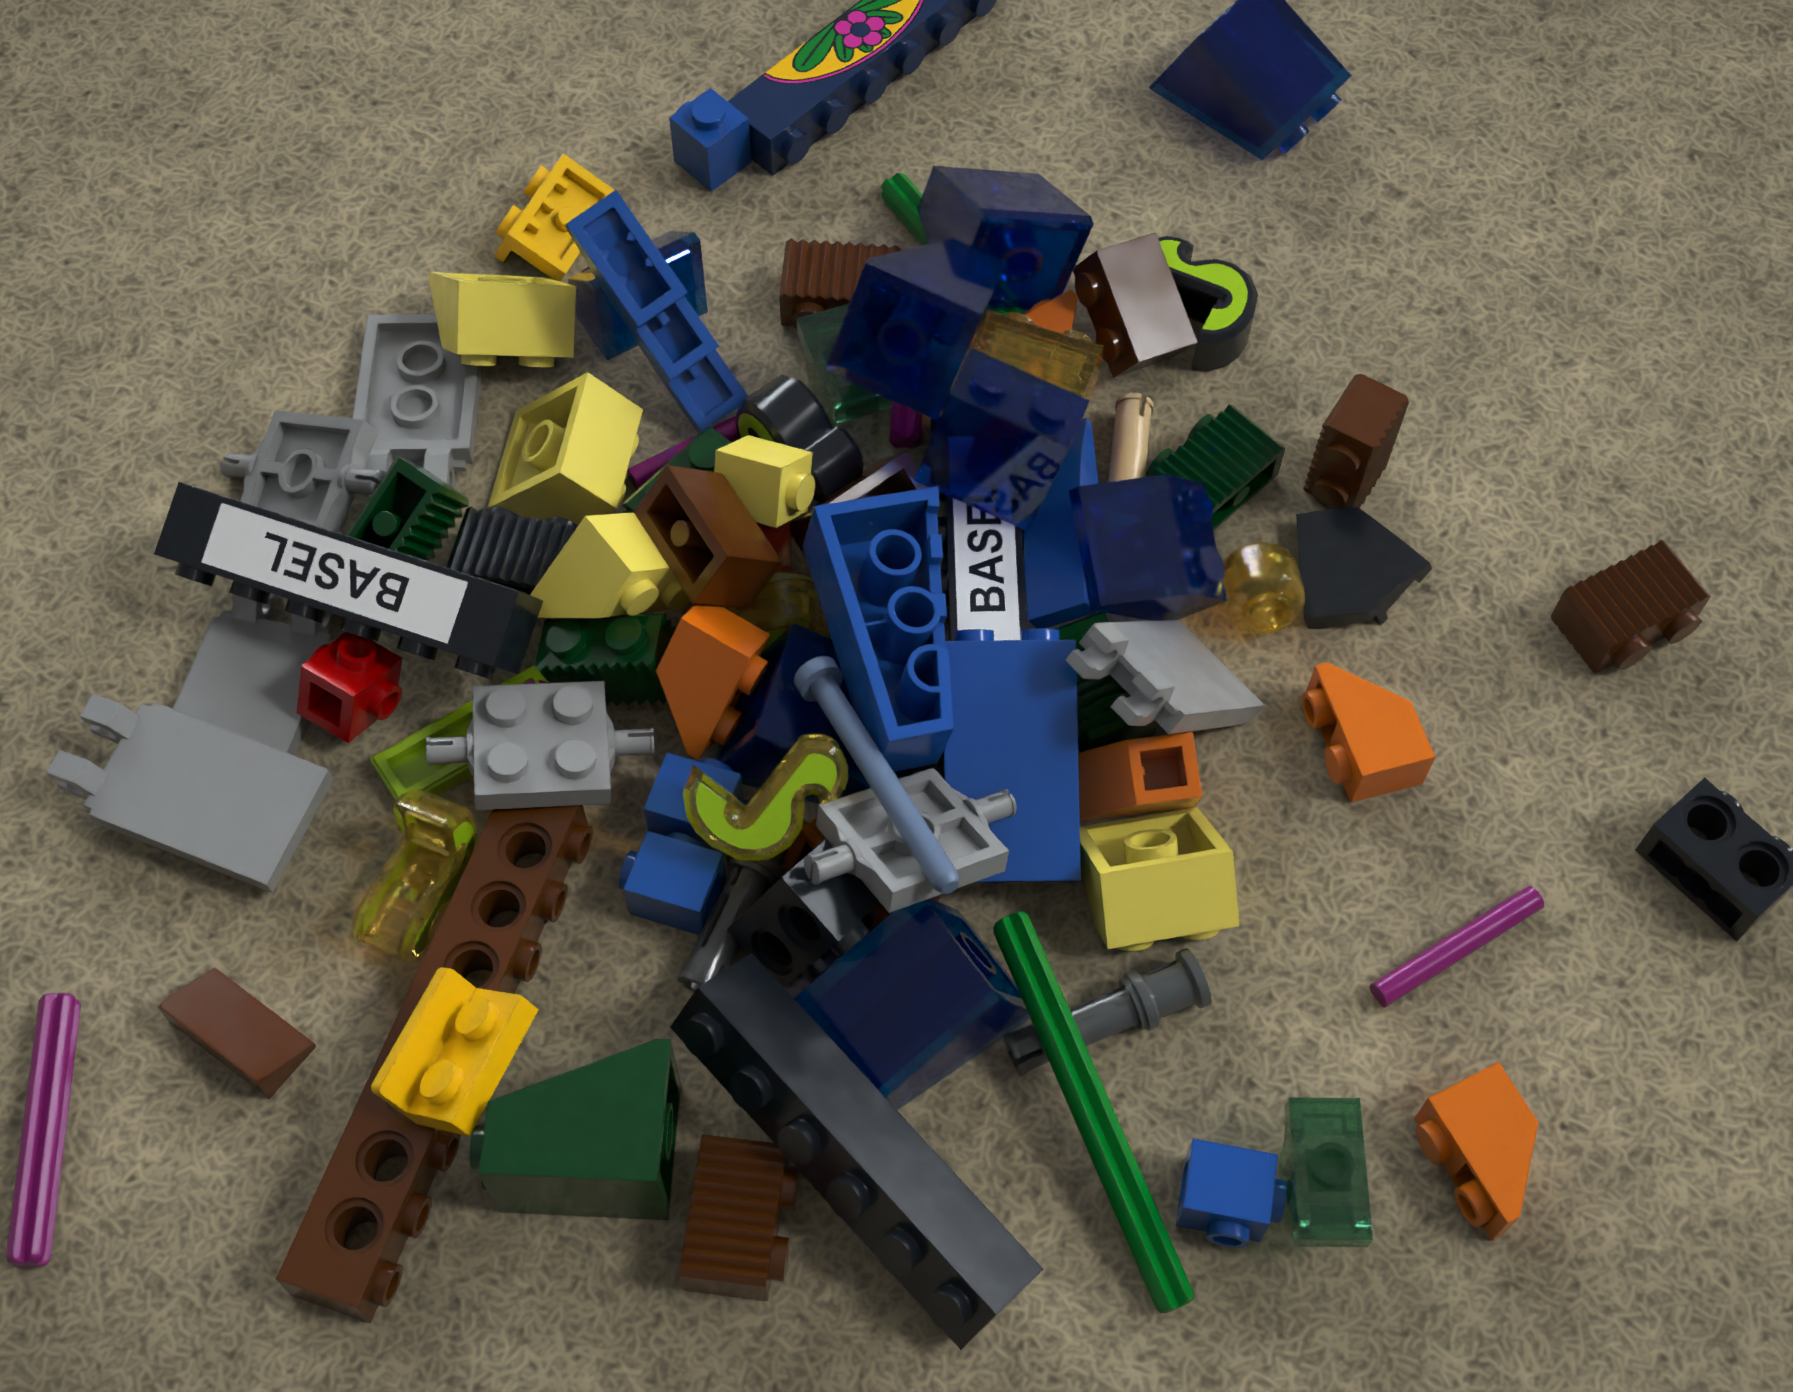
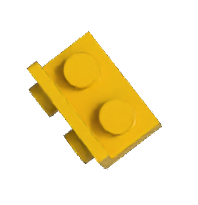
[494,153,620,282]
[371,967,539,1136]

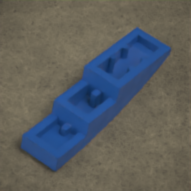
[565,190,748,434]
[1023,418,1104,629]

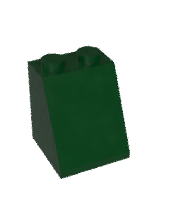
[470,1039,681,1220]

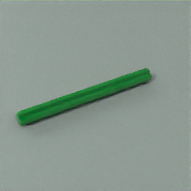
[993,911,1194,1313]

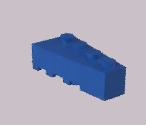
[802,486,954,772]

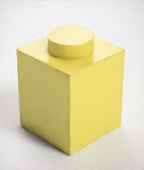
[714,435,815,528]

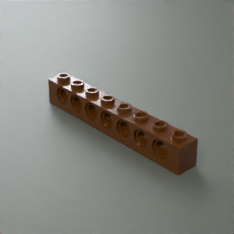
[276,805,593,1324]

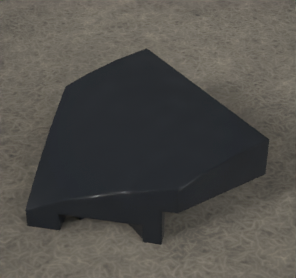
[1296,507,1432,629]

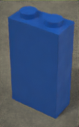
[942,628,1081,883]

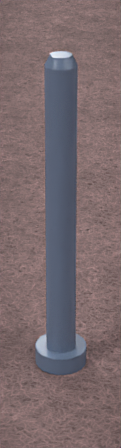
[794,656,959,894]

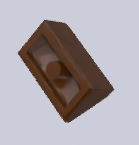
[158,967,316,1099]

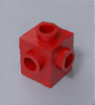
[296,632,402,744]

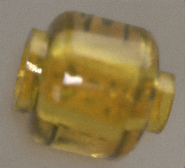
[1218,542,1305,635]

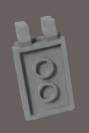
[352,314,483,503]
[173,593,336,756]
[1065,620,1265,734]
[46,694,334,893]

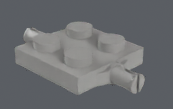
[220,410,386,533]
[426,681,654,810]
[804,768,1017,913]

